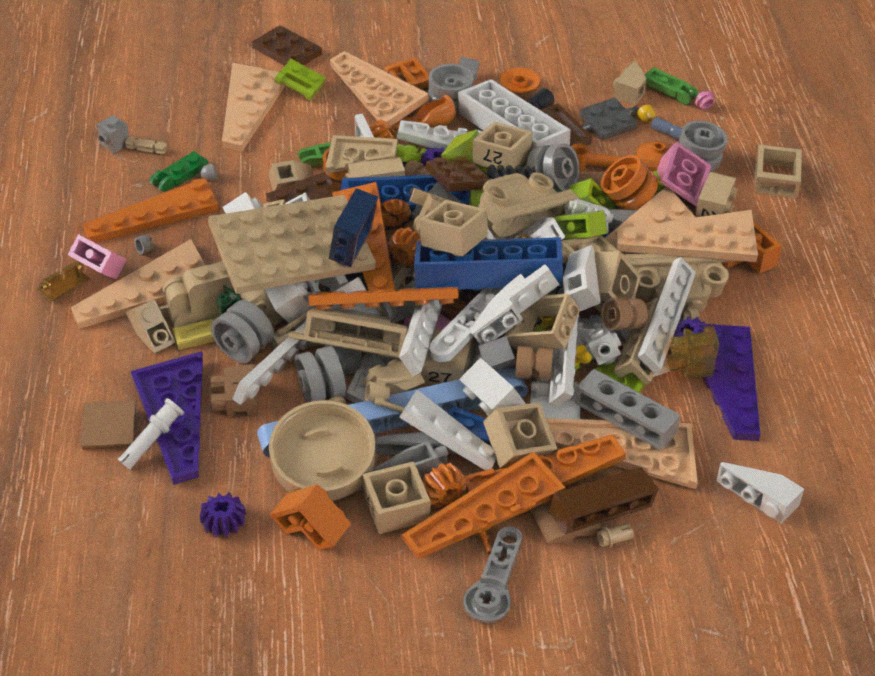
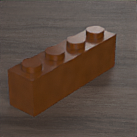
[548,467,659,534]

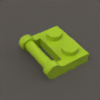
[274,59,326,101]

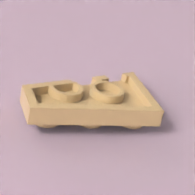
[325,135,398,174]

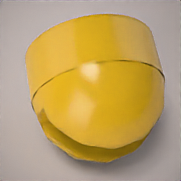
[637,104,655,123]

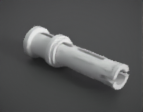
[117,398,184,470]

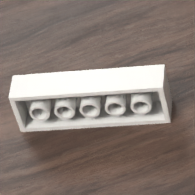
[458,79,571,160]
[223,192,315,330]

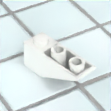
[563,245,601,311]
[716,462,804,524]

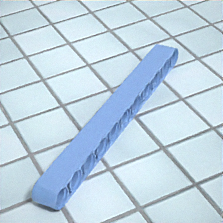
[257,367,528,458]

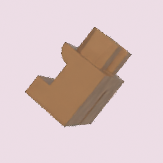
[211,364,258,418]

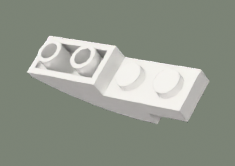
[471,265,559,345]

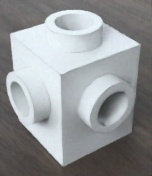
[584,327,622,365]

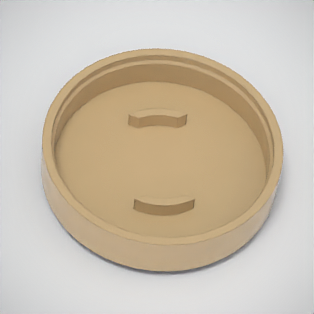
[269,400,376,501]

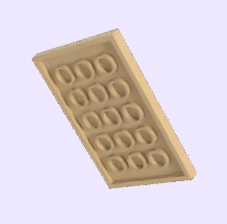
[208,195,376,294]

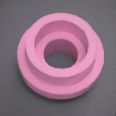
[695,91,715,110]

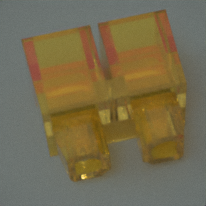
[667,326,719,377]

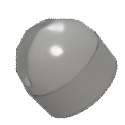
[201,163,218,182]
[134,235,154,255]

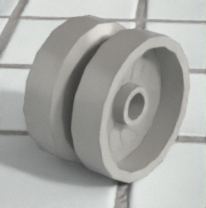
[429,64,473,113]
[679,121,728,173]
[526,144,580,192]
[211,300,274,364]
[295,346,346,403]

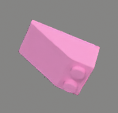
[657,142,711,207]

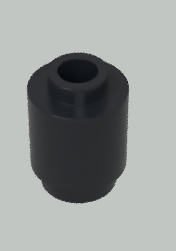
[527,88,555,110]

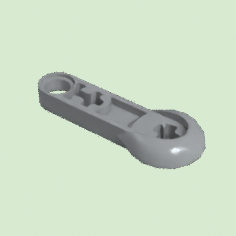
[463,526,522,624]

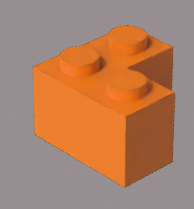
[722,221,782,274]
[269,484,351,550]

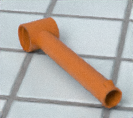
[571,143,660,172]

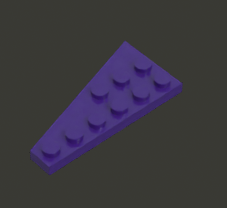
[693,324,761,441]
[131,351,203,485]

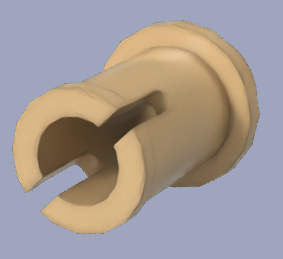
[597,523,634,548]

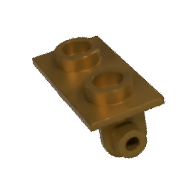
[37,261,90,302]

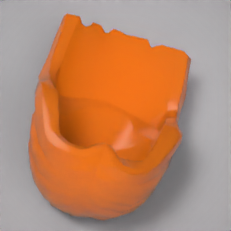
[393,95,456,131]

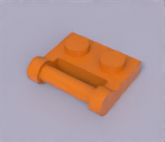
[383,58,429,89]

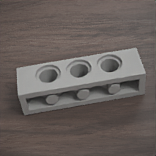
[575,369,681,451]

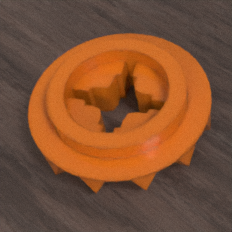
[381,199,411,229]

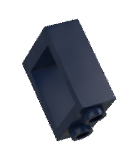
[329,188,378,267]

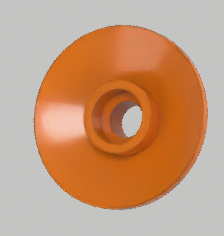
[500,67,540,93]
[636,141,672,161]

